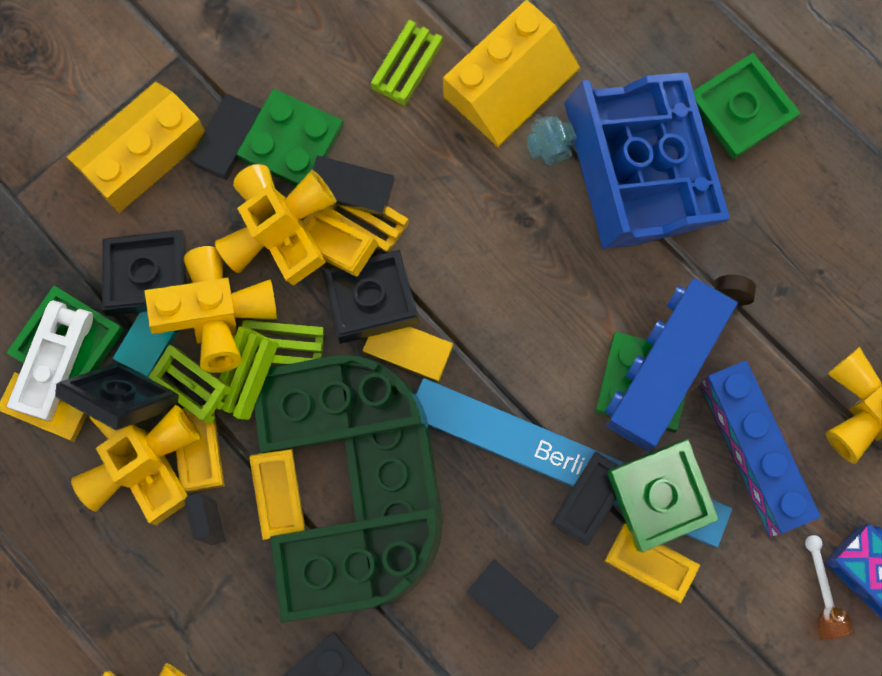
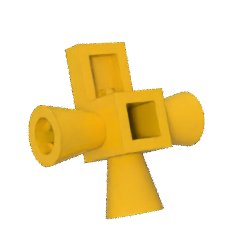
[215,164,336,286]
[145,246,277,373]
[826,347,882,464]
[71,405,200,525]

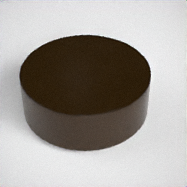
[714,275,756,306]

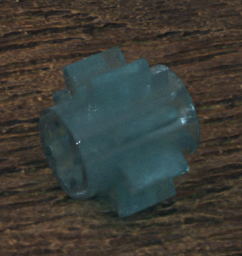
[526,115,577,165]

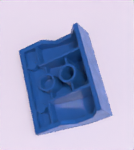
[564,72,730,249]

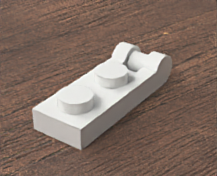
[7,300,93,422]

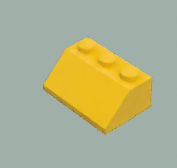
[443,0,580,148]
[67,82,205,213]

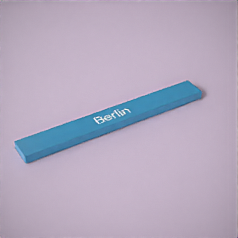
[416,378,733,548]

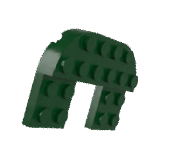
[254,355,442,622]

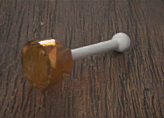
[805,535,855,640]

